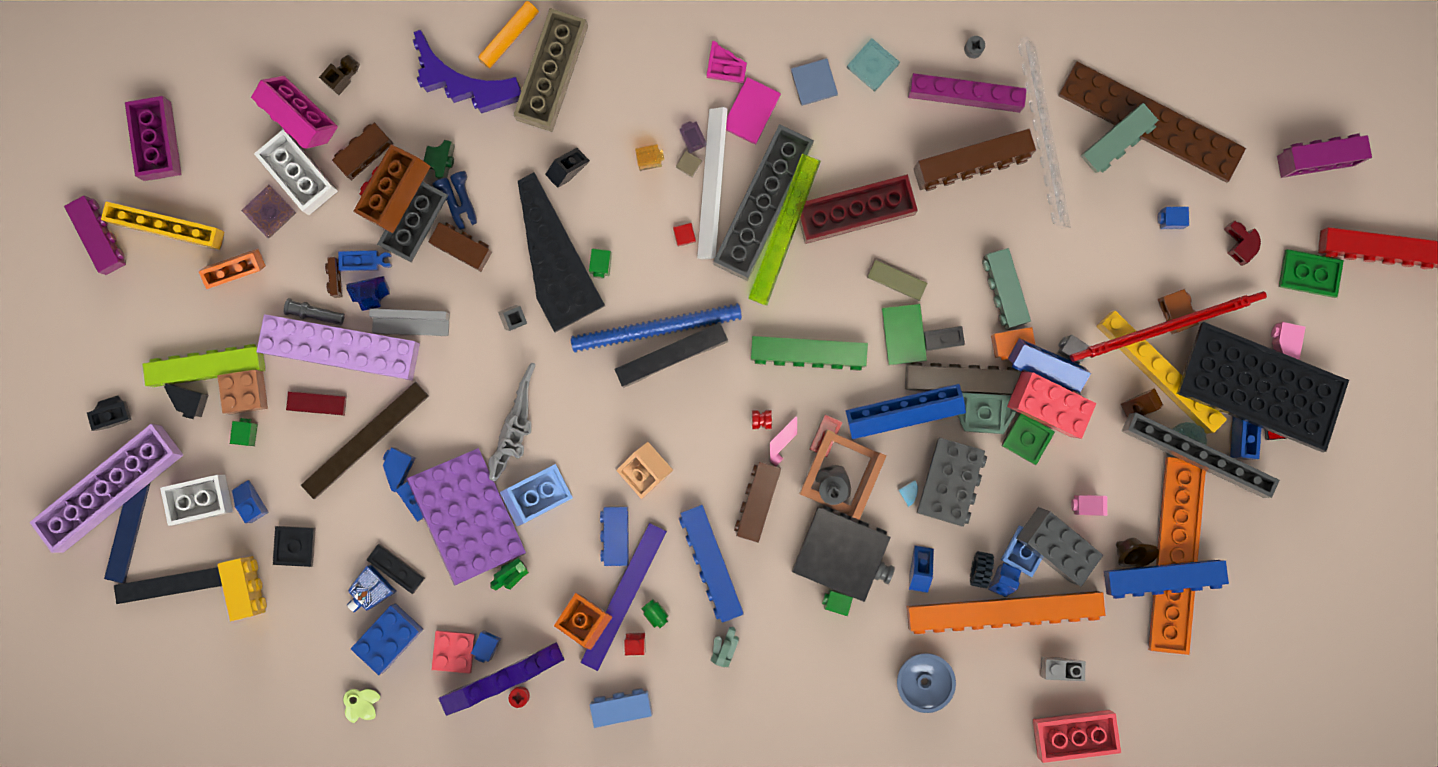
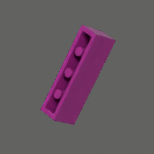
[64,195,126,275]

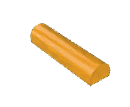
[478,1,539,69]

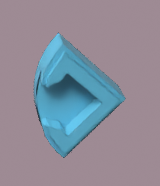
[898,480,918,507]

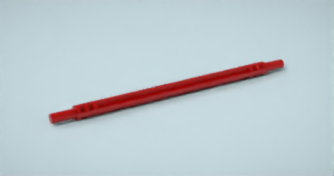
[1070,291,1267,362]

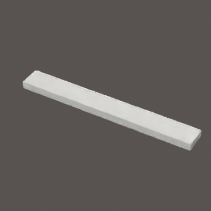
[697,107,727,260]

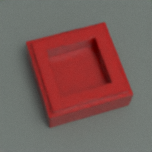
[673,223,696,247]

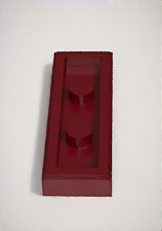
[286,391,347,416]

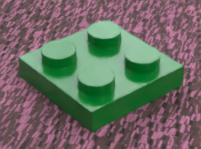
[1002,413,1055,465]

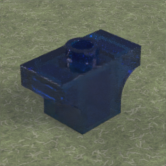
[346,276,390,311]

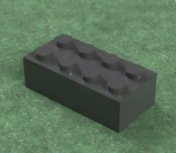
[1016,507,1103,587]

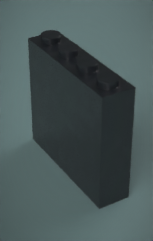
[792,505,891,602]

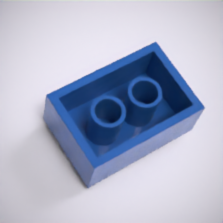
[351,603,424,676]

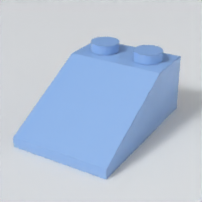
[500,464,573,526]

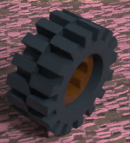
[970,551,994,589]

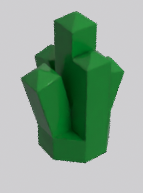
[490,557,529,591]

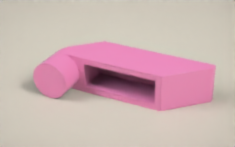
[770,417,797,467]

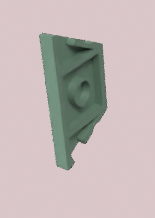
[958,393,1017,434]

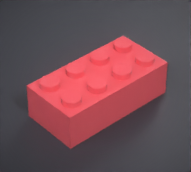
[1007,371,1097,439]
[1033,710,1121,763]

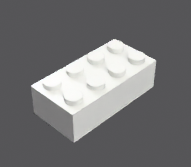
[254,129,338,215]

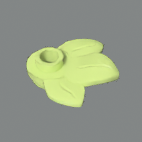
[343,688,381,723]

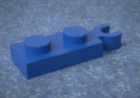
[338,250,392,271]

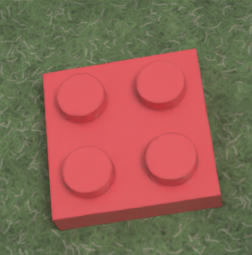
[432,630,475,674]

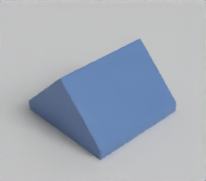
[1001,526,1042,577]

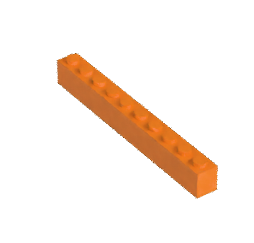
[906,591,1106,634]

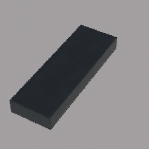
[367,544,425,594]

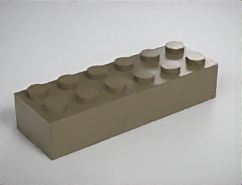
[514,8,588,132]

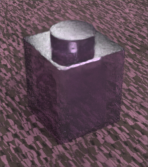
[679,121,706,153]

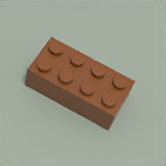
[353,144,431,233]

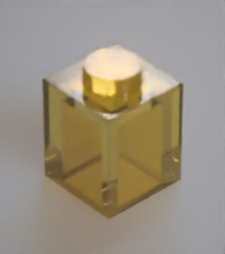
[635,144,665,171]

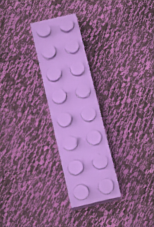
[257,314,420,381]
[30,424,183,553]

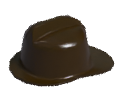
[1116,538,1159,567]

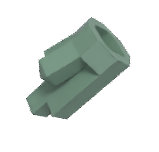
[710,627,739,667]

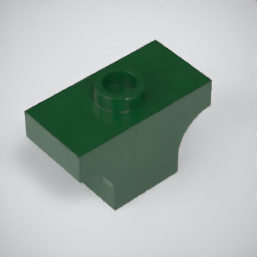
[423,140,455,180]

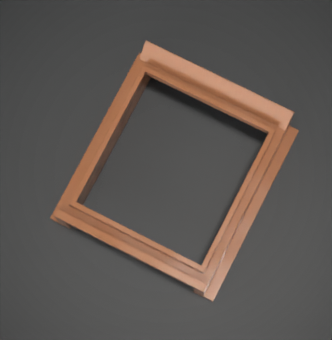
[799,430,887,520]

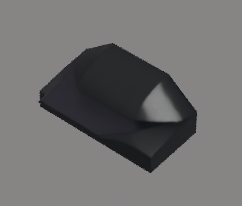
[87,396,132,431]

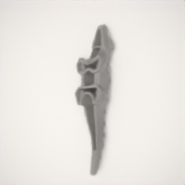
[488,363,535,481]

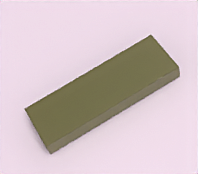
[867,260,928,301]

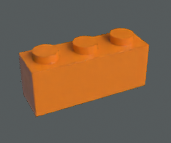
[199,249,266,289]

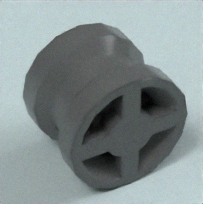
[964,36,985,59]
[874,561,895,584]

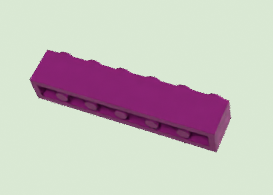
[908,73,1027,113]

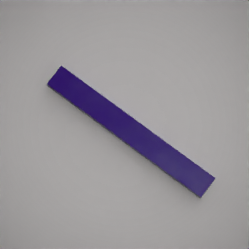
[580,523,667,671]

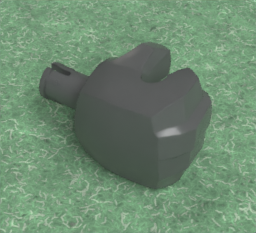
[816,465,851,505]

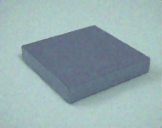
[791,58,838,106]

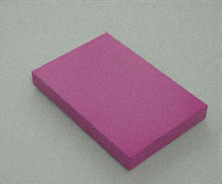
[726,77,781,145]

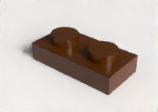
[325,257,343,298]

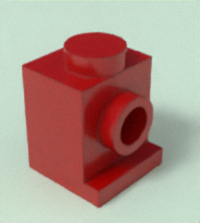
[624,633,646,656]

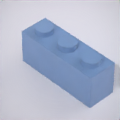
[590,688,653,728]

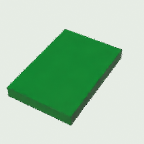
[1279,249,1344,298]
[882,304,927,365]

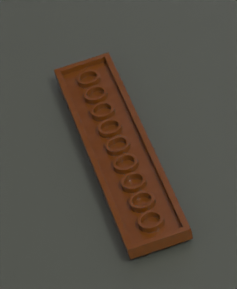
[1058,61,1246,183]

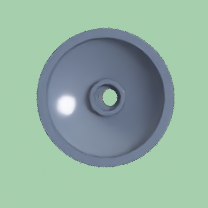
[897,653,956,713]

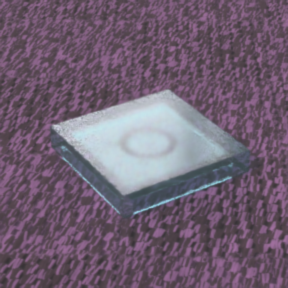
[847,38,900,92]

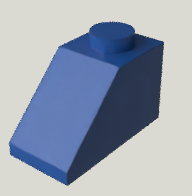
[383,447,416,492]
[232,480,269,523]
[909,546,934,593]

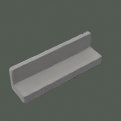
[369,309,450,336]

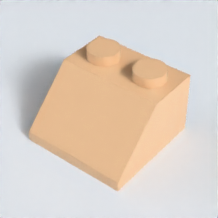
[616,442,673,499]

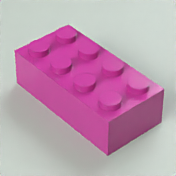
[251,76,338,149]

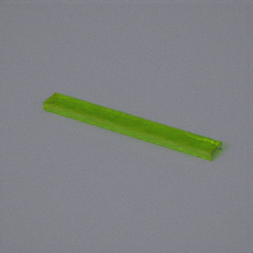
[748,154,821,306]

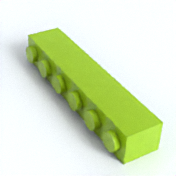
[142,344,266,387]

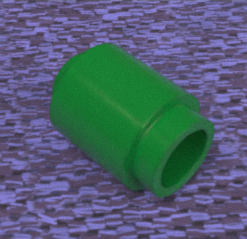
[641,599,669,628]

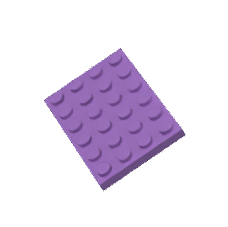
[406,448,526,586]

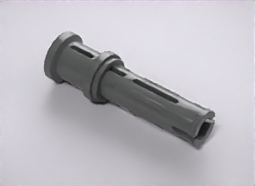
[284,298,345,325]

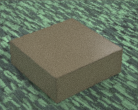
[676,151,702,177]

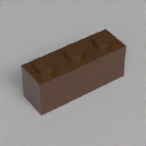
[332,122,394,181]
[428,222,492,272]

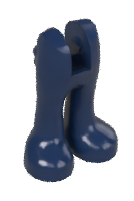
[432,171,477,230]

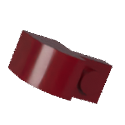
[1224,221,1261,266]

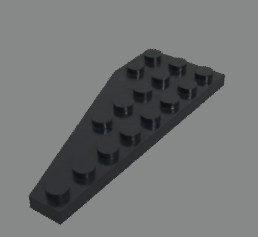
[518,172,605,333]

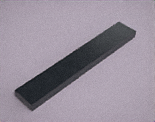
[114,567,222,604]

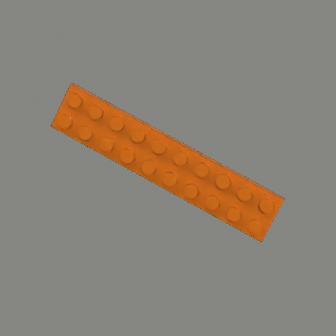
[1148,457,1206,655]

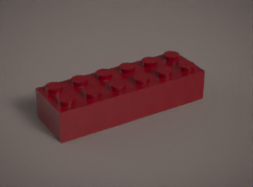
[795,174,918,244]

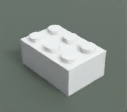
[160,475,233,526]

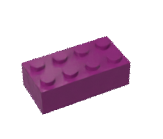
[125,96,182,181]
[1277,133,1372,178]

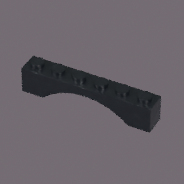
[615,323,728,388]

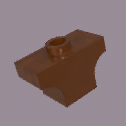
[1120,388,1163,418]

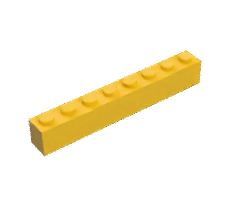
[1096,310,1227,434]

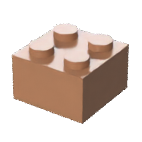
[218,370,268,414]

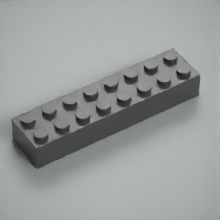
[713,124,814,281]

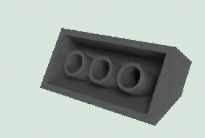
[377,182,448,263]

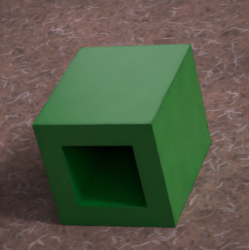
[589,249,612,278]
[229,418,258,447]
[822,589,853,616]

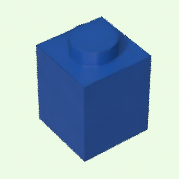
[1158,207,1189,229]
[471,630,501,663]

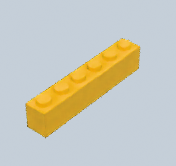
[101,202,224,250]

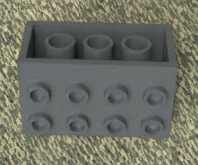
[917,438,987,527]

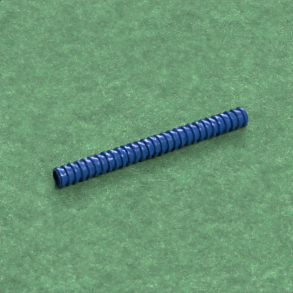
[571,303,742,353]

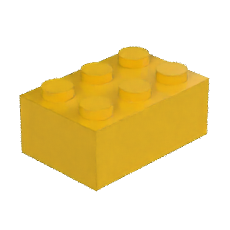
[217,556,267,622]

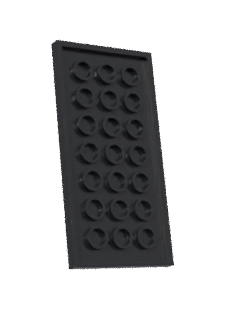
[1176,322,1349,453]

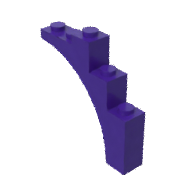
[413,30,521,114]
[438,642,565,716]

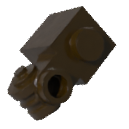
[319,55,360,95]

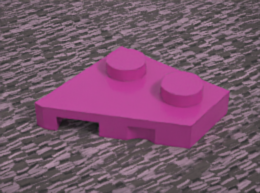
[707,41,747,84]

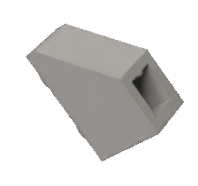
[1041,657,1086,681]

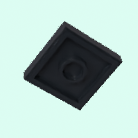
[273,526,315,567]

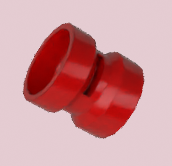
[752,410,772,429]

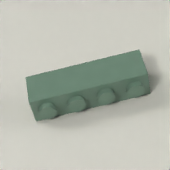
[1081,103,1159,173]
[982,248,1031,329]

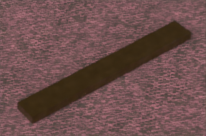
[301,382,429,499]

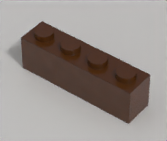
[734,462,781,543]

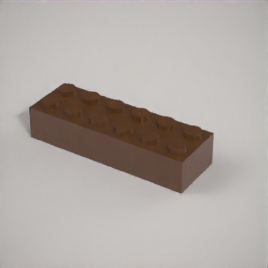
[913,128,1036,191]

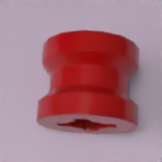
[508,686,530,708]

